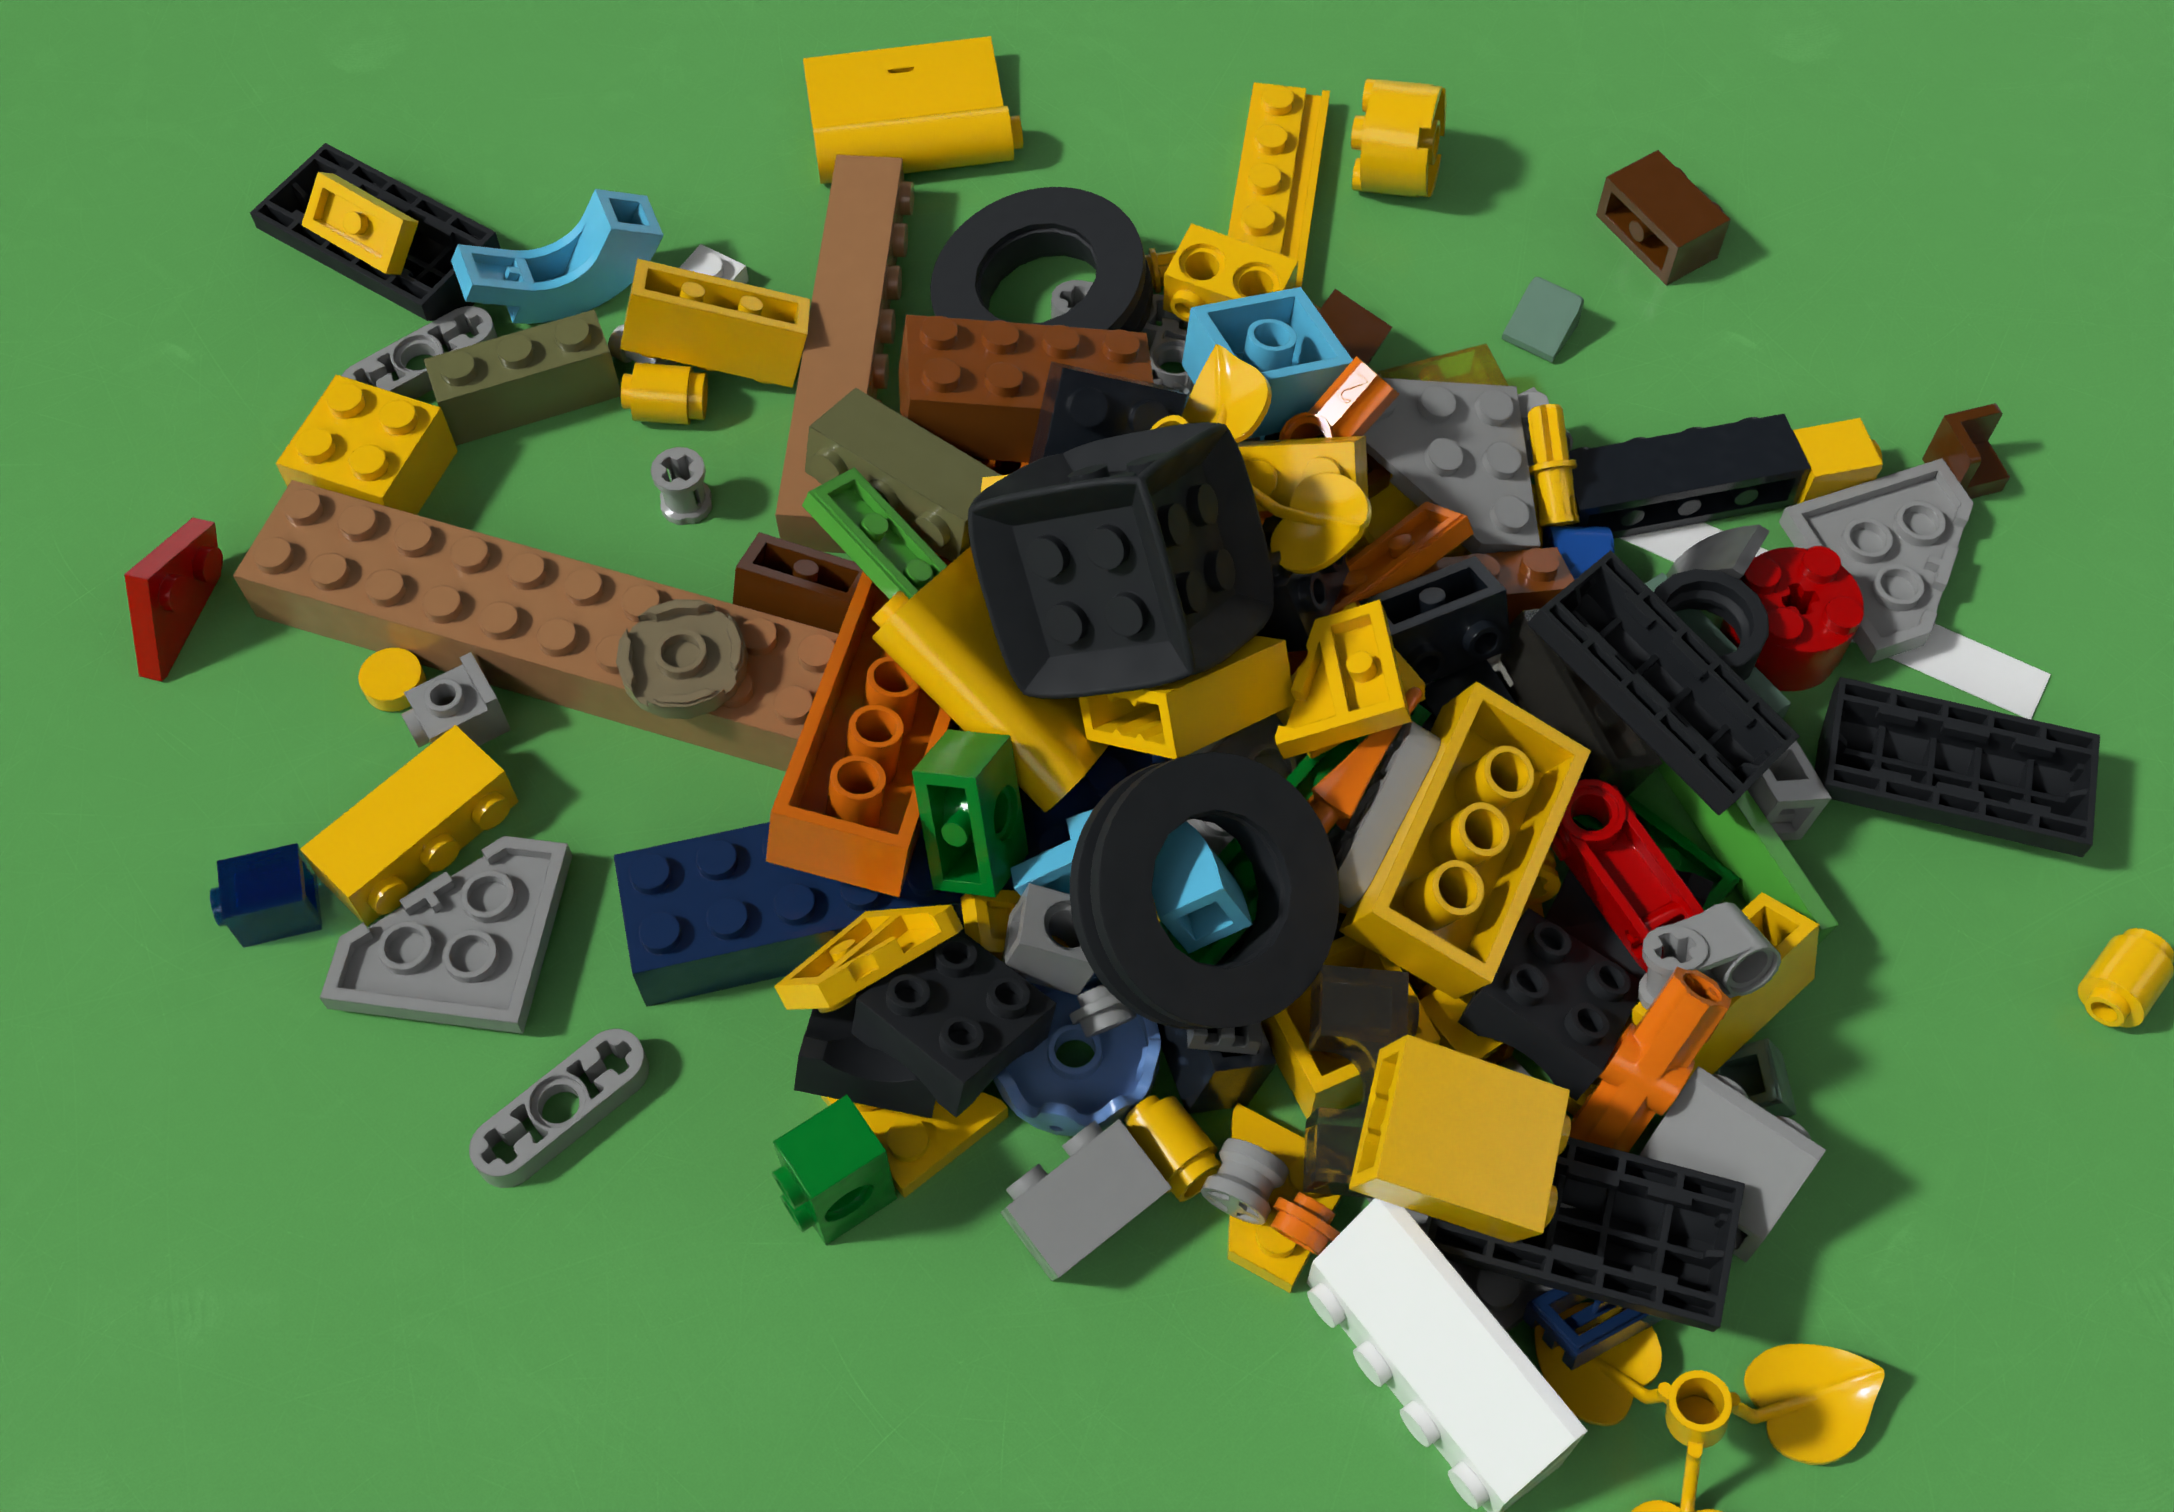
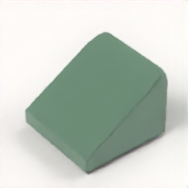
[1502,277,1584,363]
[1712,1038,1797,1117]

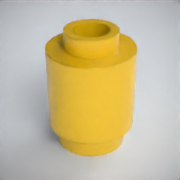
[621,363,708,425]
[2078,928,2174,1028]
[1124,1095,1221,1202]

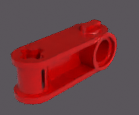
[1550,779,1704,973]

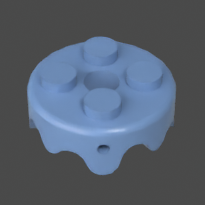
[993,973,1161,1136]

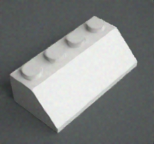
[1307,1198,1587,1512]

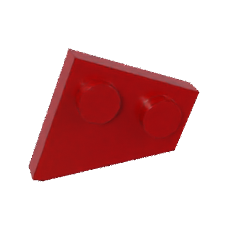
[124,517,223,682]

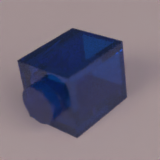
[210,843,322,947]

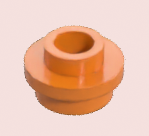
[1270,1192,1340,1255]

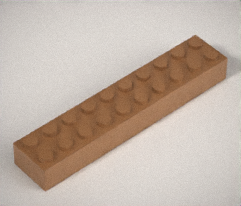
[233,480,838,771]

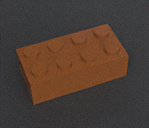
[898,314,1154,462]

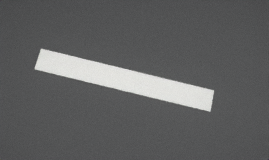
[1620,522,2051,719]

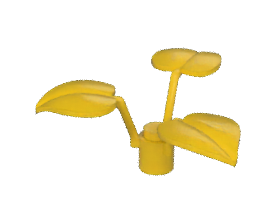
[1151,344,1372,574]
[1535,1302,1885,1512]

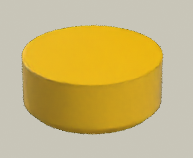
[358,648,426,712]

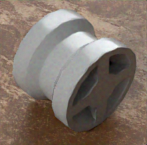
[1201,1138,1289,1225]

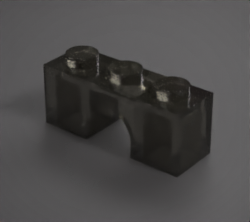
[1303,965,1419,1198]

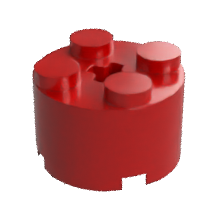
[1719,546,1864,691]

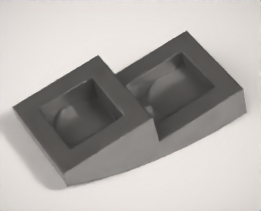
[1666,524,1770,579]

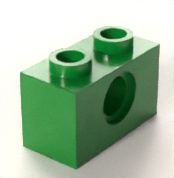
[912,729,1029,898]
[772,1095,897,1245]

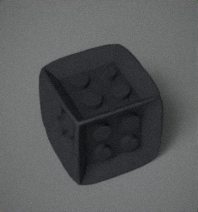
[968,422,1274,699]

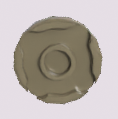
[616,599,748,719]

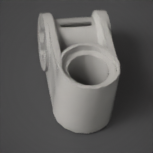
[1638,902,1781,1010]

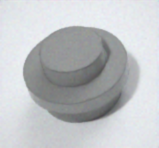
[1069,984,1137,1038]

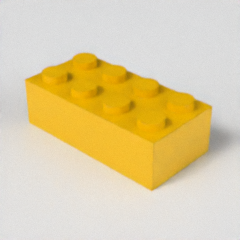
[1339,681,1591,999]

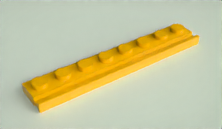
[1228,82,1330,288]

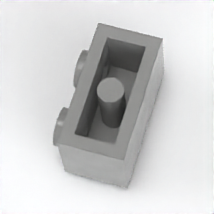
[1000,1119,1172,1281]

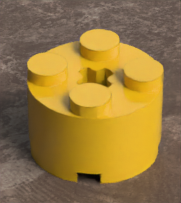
[1351,78,1447,197]

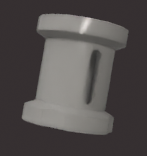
[650,447,712,525]

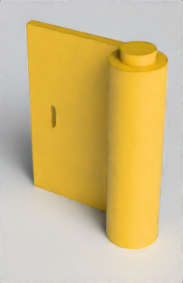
[803,36,1023,184]
[871,546,1109,812]

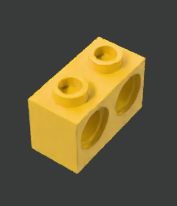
[1163,223,1298,322]

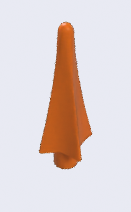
[1307,687,1423,834]

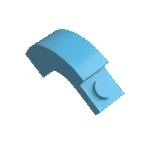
[451,189,663,324]
[1010,809,1252,954]

